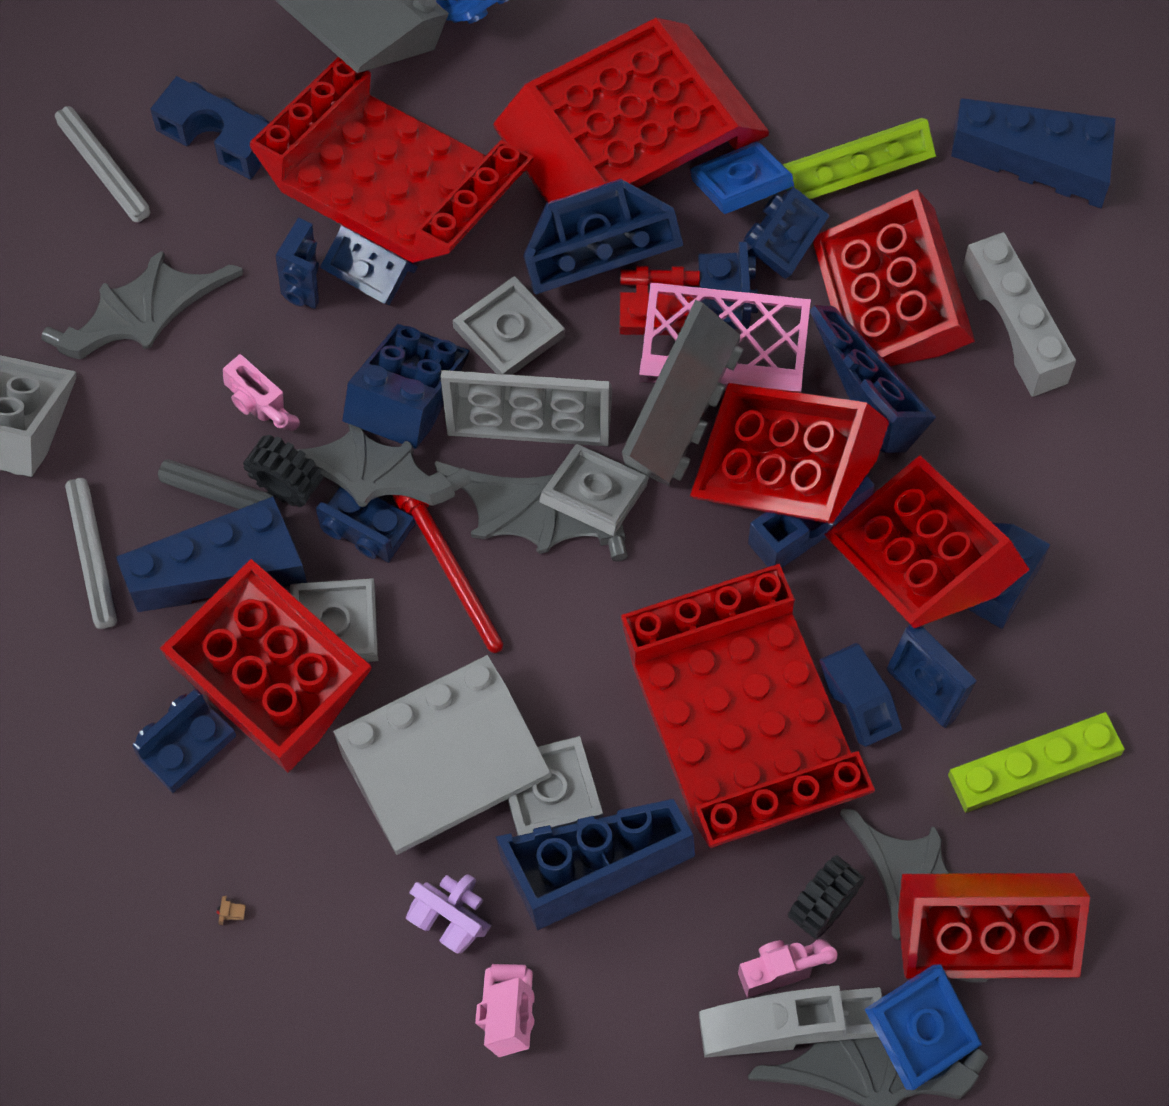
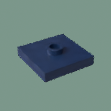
[886,625,977,728]

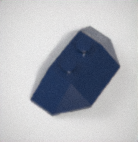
[523,179,684,295]

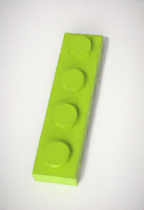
[783,118,936,199]
[948,712,1125,813]

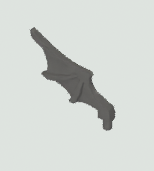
[41,251,243,359]
[296,424,471,507]
[435,461,628,562]
[840,809,1005,983]
[748,1037,989,1106]

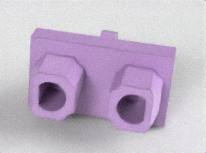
[406,874,492,954]

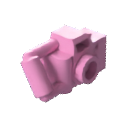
[223,354,300,431]
[738,939,837,998]
[475,964,535,1057]

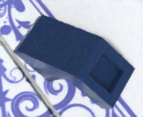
[819,643,902,747]

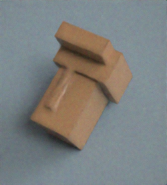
[217,896,245,925]

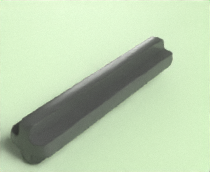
[158,459,272,509]

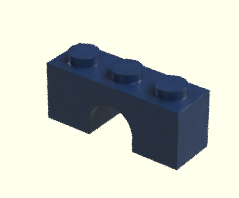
[150,76,269,180]
[748,476,875,568]

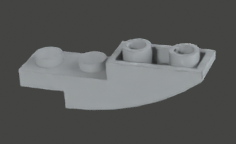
[698,986,882,1058]

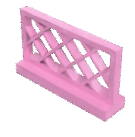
[639,283,811,393]

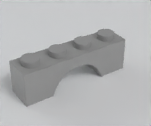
[962,232,1076,397]

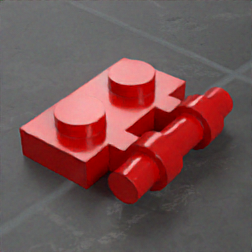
[619,266,700,335]

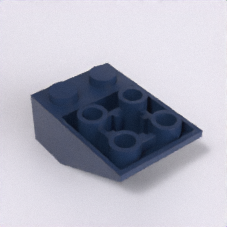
[342,323,470,449]

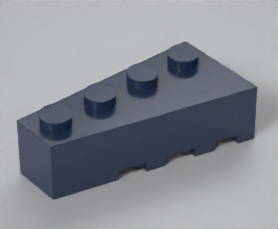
[951,98,1116,209]
[116,496,307,612]

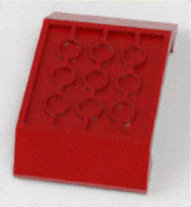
[493,18,769,203]
[250,57,534,263]
[621,563,875,848]

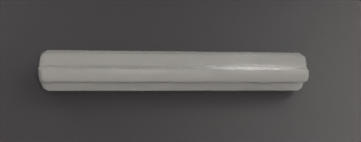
[55,106,151,223]
[65,478,117,629]

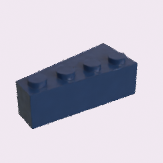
[496,799,695,931]

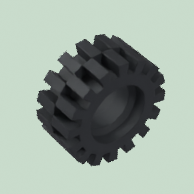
[243,435,323,507]
[788,855,866,940]

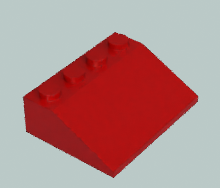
[813,189,975,366]
[690,383,890,524]
[824,455,1030,628]
[160,559,372,773]

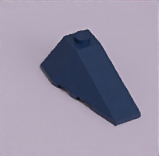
[810,305,936,453]

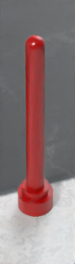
[392,495,503,653]

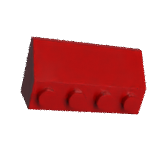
[898,873,1090,979]

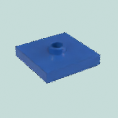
[690,141,794,214]
[864,964,982,1090]

